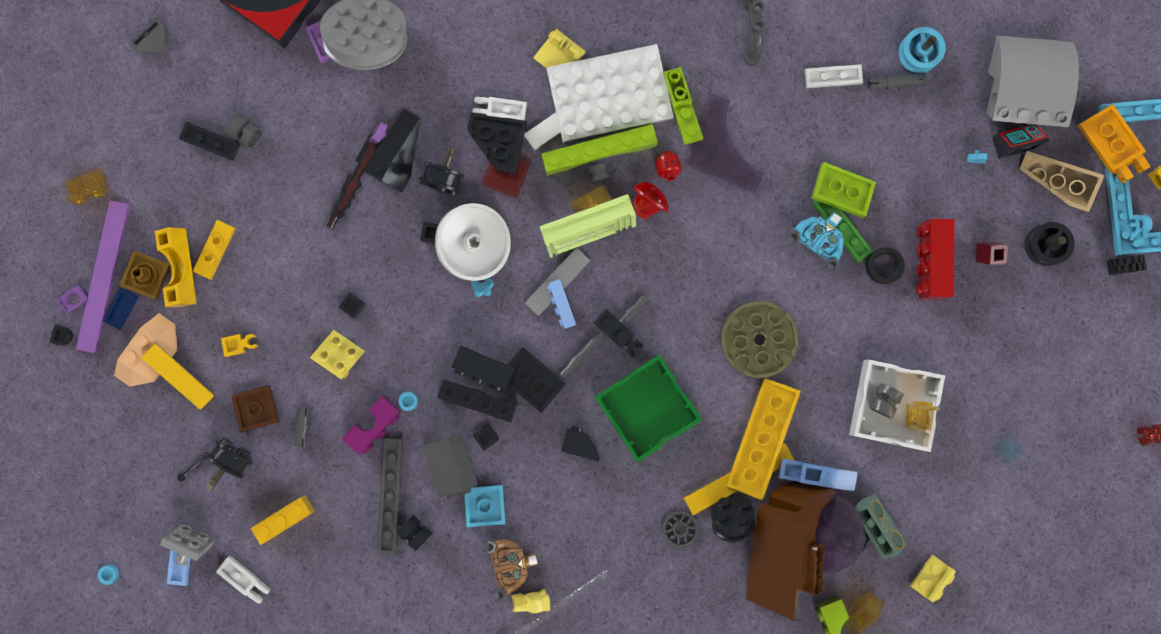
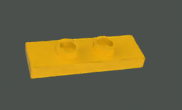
[193,220,236,280]

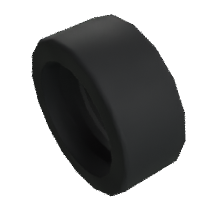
[865,247,905,284]

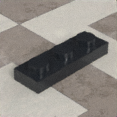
[178,122,240,161]

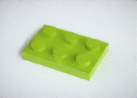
[811,162,876,218]

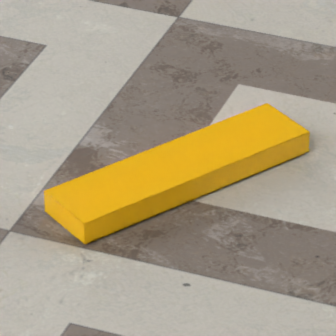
[141,343,214,410]

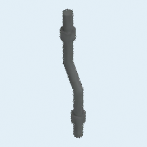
[560,295,648,379]

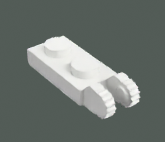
[472,97,527,120]
[216,555,270,603]

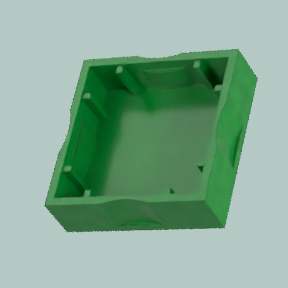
[594,355,702,463]

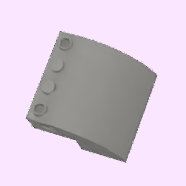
[986,35,1079,127]

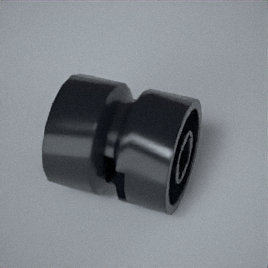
[396,514,433,552]

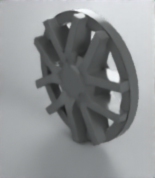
[662,511,699,548]

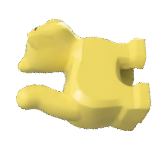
[511,589,550,613]

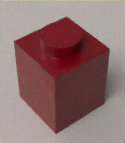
[976,242,1008,265]

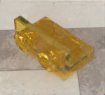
[64,168,110,205]
[906,401,939,430]

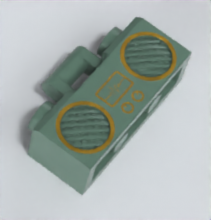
[852,494,906,560]

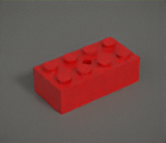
[916,219,955,300]

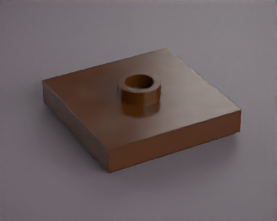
[231,385,280,433]

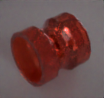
[1137,424,1161,446]

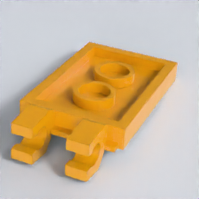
[1078,104,1151,184]

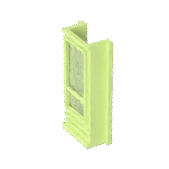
[540,194,636,258]

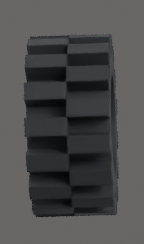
[1107,254,1147,275]

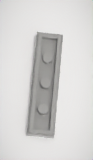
[525,248,591,316]

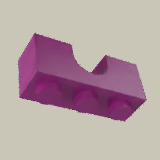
[342,396,401,455]

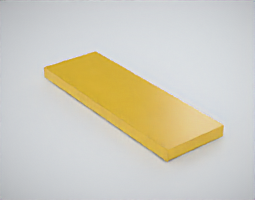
[725,378,801,500]

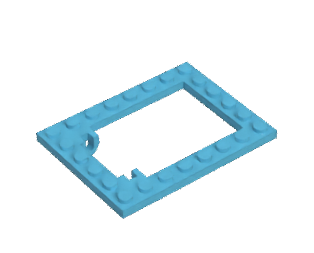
[1097,99,1161,256]

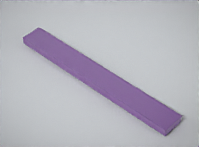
[76,200,130,353]

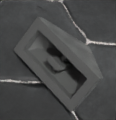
[130,18,165,52]

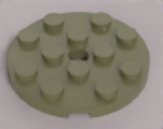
[721,301,798,378]

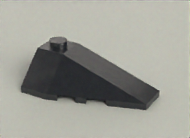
[365,109,421,193]

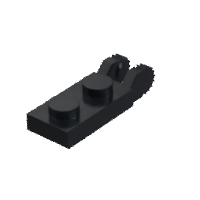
[593,309,643,357]

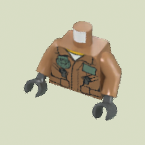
[482,539,538,601]

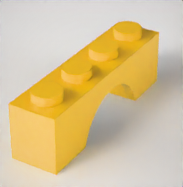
[155,227,197,307]

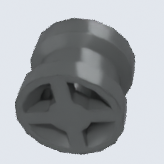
[588,163,610,184]

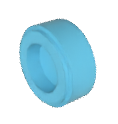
[399,392,418,411]
[98,564,119,585]

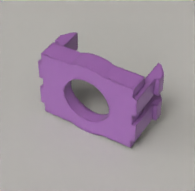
[56,285,88,312]

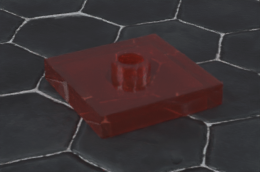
[482,159,531,198]

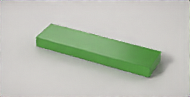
[811,200,874,263]

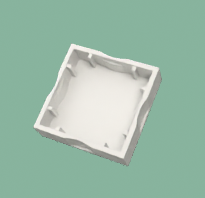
[849,360,945,452]

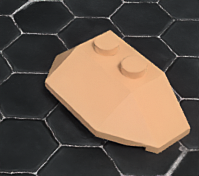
[114,313,177,387]

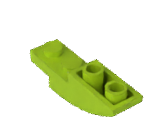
[663,67,703,145]

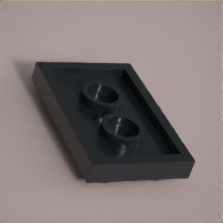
[507,346,566,413]

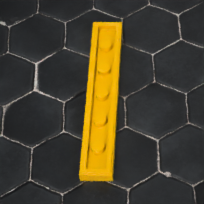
[684,443,794,515]

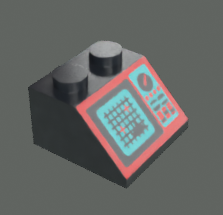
[992,123,1050,159]

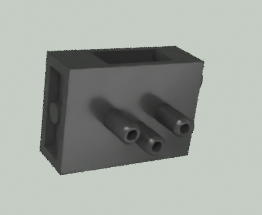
[422,433,478,499]

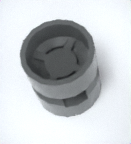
[225,114,263,149]
[869,383,904,419]

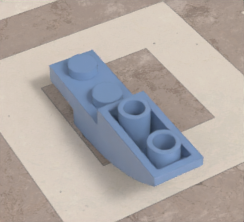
[779,458,858,491]

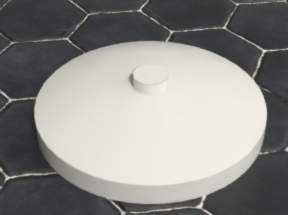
[435,203,511,281]

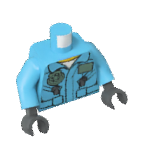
[785,212,844,272]

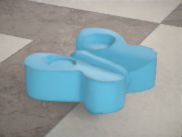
[967,150,987,163]
[471,278,494,297]

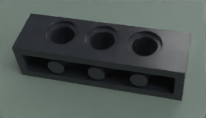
[437,379,518,423]

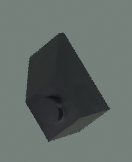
[561,426,599,461]

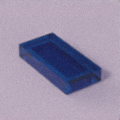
[102,287,139,330]

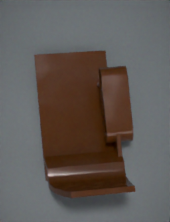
[746,481,836,621]

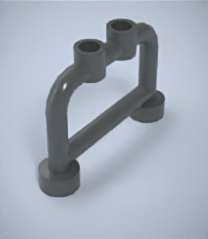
[743,0,765,66]

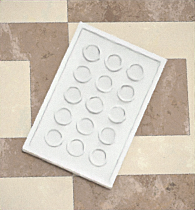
[546,44,674,143]

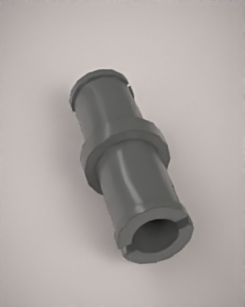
[294,407,311,447]

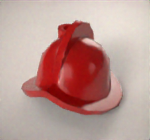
[633,182,668,220]

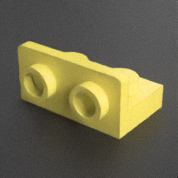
[909,555,956,603]

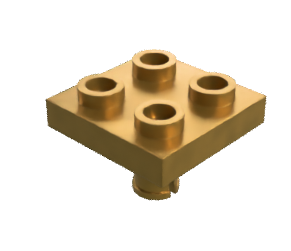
[119,250,171,300]

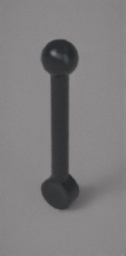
[177,452,207,481]

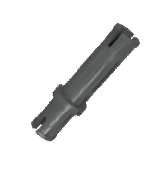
[867,73,927,90]

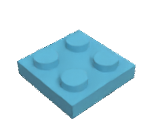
[464,485,506,527]

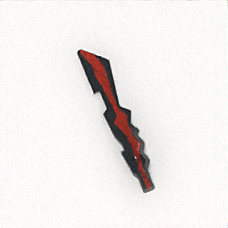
[326,134,378,230]

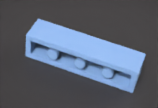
[547,279,576,329]

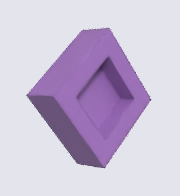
[369,122,388,145]

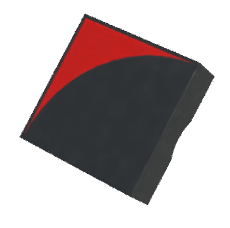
[219,0,321,49]

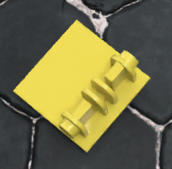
[533,29,586,68]
[310,330,365,380]

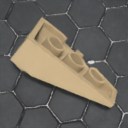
[1020,151,1105,212]

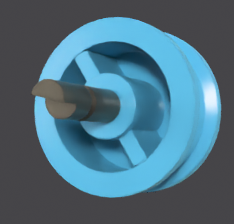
[898,27,946,74]

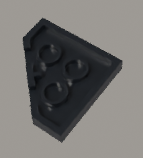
[467,112,527,176]

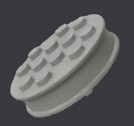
[320,0,408,70]

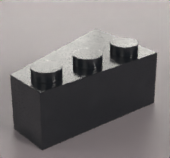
[451,345,515,392]

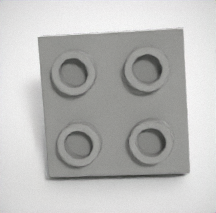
[160,524,215,566]

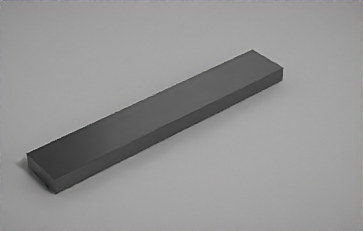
[377,437,403,555]

